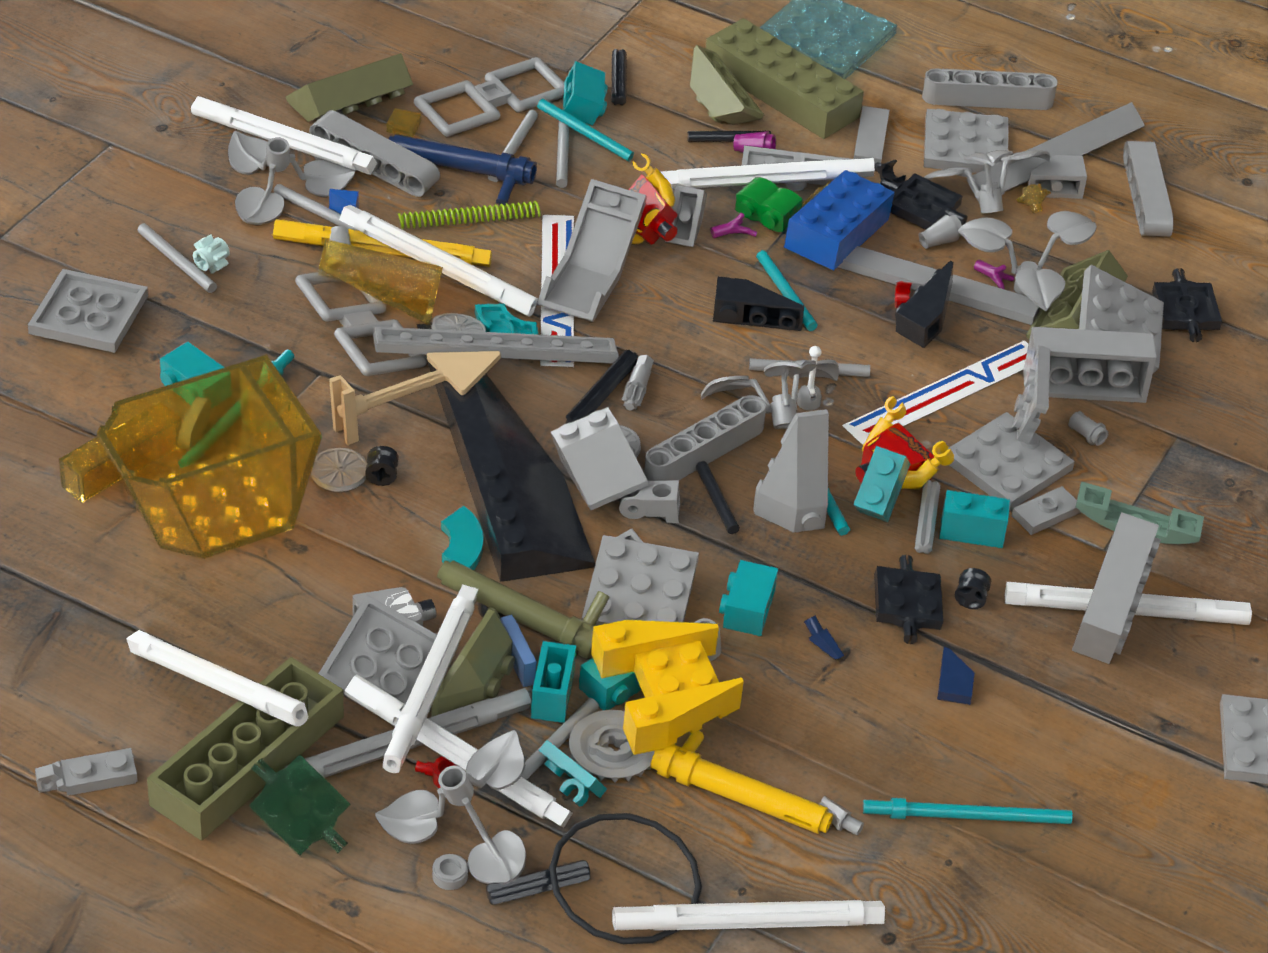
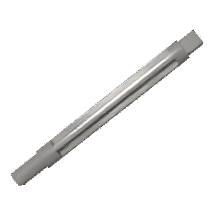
[283,688,531,788]

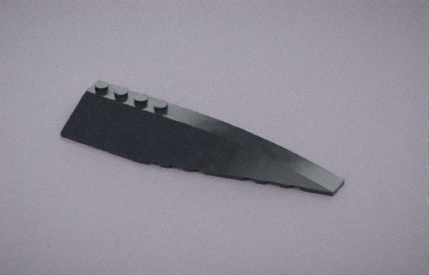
[417,322,595,582]

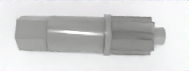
[622,355,654,410]

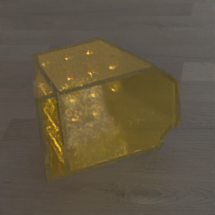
[97,354,322,559]

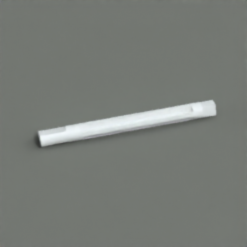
[191,96,377,175]
[661,158,875,189]
[339,205,538,317]
[1005,582,1252,625]
[382,584,478,773]
[126,630,308,726]
[344,674,573,828]
[612,900,885,931]

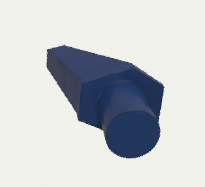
[804,615,844,660]

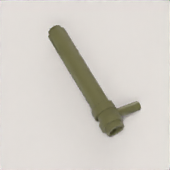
[437,560,610,660]

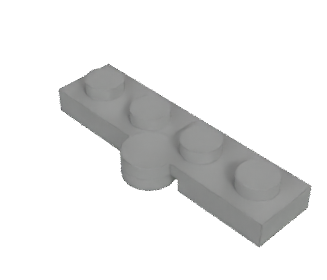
[741,145,850,191]

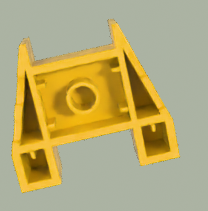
[591,620,744,755]

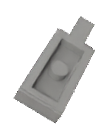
[35,748,138,796]

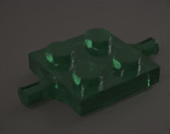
[249,755,351,857]

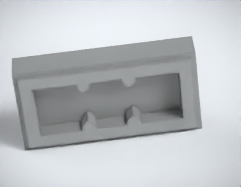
[1012,486,1081,535]

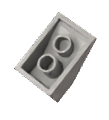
[551,407,649,510]

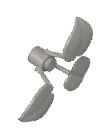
[228,130,355,225]
[924,150,1050,213]
[958,211,1097,311]
[701,360,839,429]
[375,730,526,884]

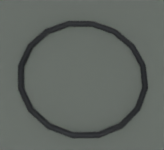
[549,813,702,945]

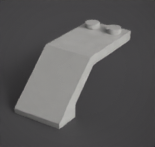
[537,179,647,322]

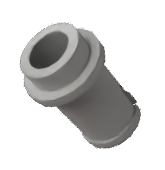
[1068,411,1108,446]

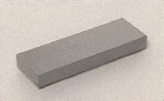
[853,106,890,165]

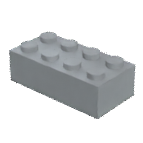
[1023,327,1157,403]
[1072,512,1161,664]

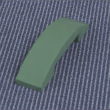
[1075,481,1204,544]

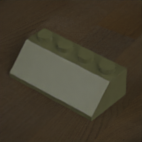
[285,53,413,122]
[1026,250,1128,340]

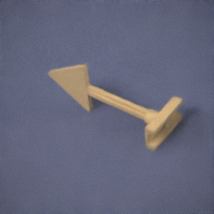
[329,351,501,445]

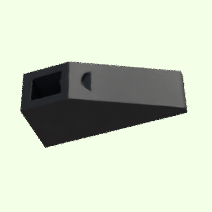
[895,261,954,348]
[713,276,804,331]

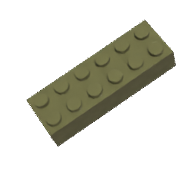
[706,18,864,139]
[147,657,344,841]

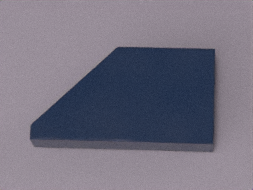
[937,647,975,705]

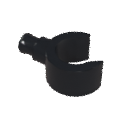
[874,160,906,183]

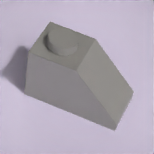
[1027,155,1087,199]
[665,185,707,247]

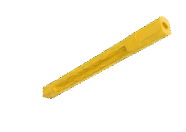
[273,219,492,267]

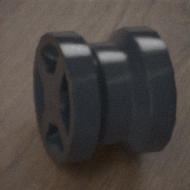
[365,446,399,486]
[954,568,992,609]

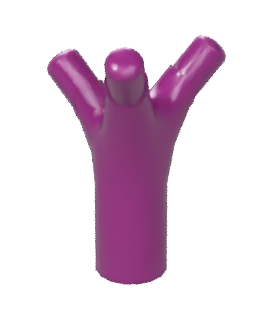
[710,213,757,238]
[974,259,1014,290]

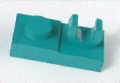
[538,740,607,807]

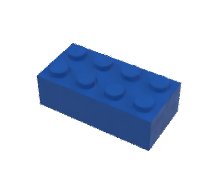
[784,170,895,271]

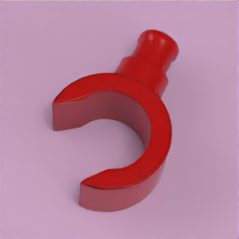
[895,281,912,308]
[415,756,457,788]

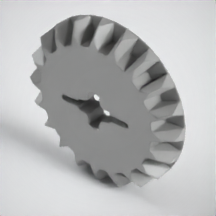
[569,710,655,783]

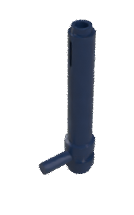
[388,134,537,206]

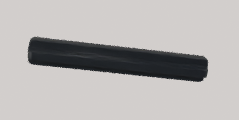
[566,349,638,424]

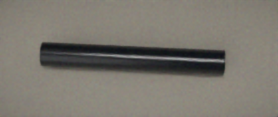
[687,131,771,142]
[696,461,740,534]

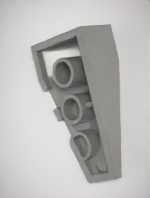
[753,409,829,532]

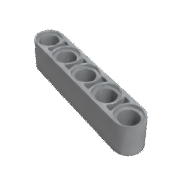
[922,68,1058,110]
[309,110,440,197]
[1123,141,1173,237]
[644,395,766,481]

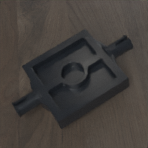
[880,173,968,229]
[1152,268,1222,342]
[874,555,944,644]

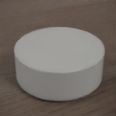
[432,854,468,890]

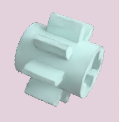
[193,234,230,274]

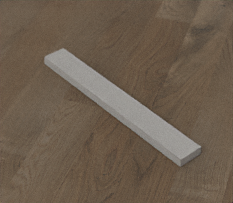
[966,102,1145,204]
[838,246,1040,325]
[373,327,619,363]

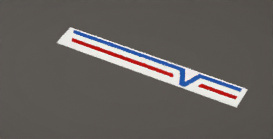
[540,215,574,367]
[842,341,1029,445]

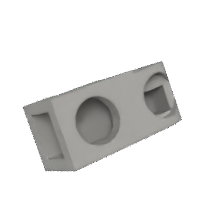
[619,480,681,523]

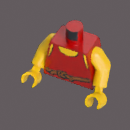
[628,153,678,245]
[855,396,954,489]

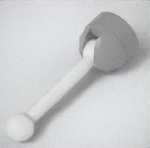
[797,346,822,411]

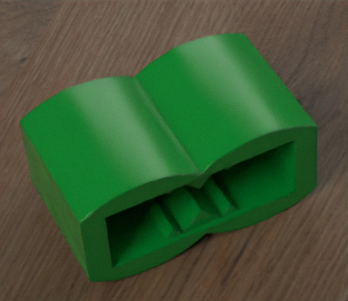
[735,177,803,232]

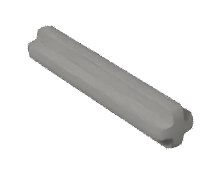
[915,480,941,554]

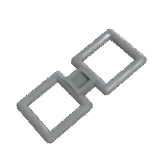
[414,57,564,137]
[295,267,427,376]

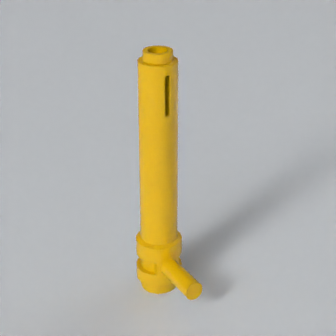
[651,731,834,834]

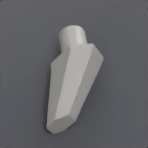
[820,796,864,836]

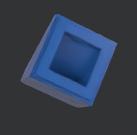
[329,189,359,214]

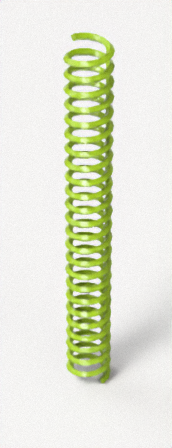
[398,201,541,229]

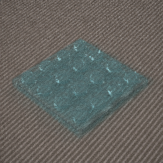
[760,0,897,79]

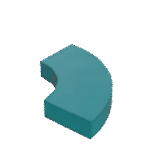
[475,304,539,335]
[441,506,484,570]

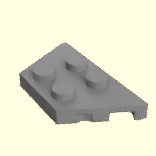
[1013,345,1050,444]

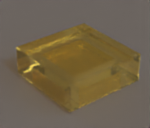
[386,108,421,137]

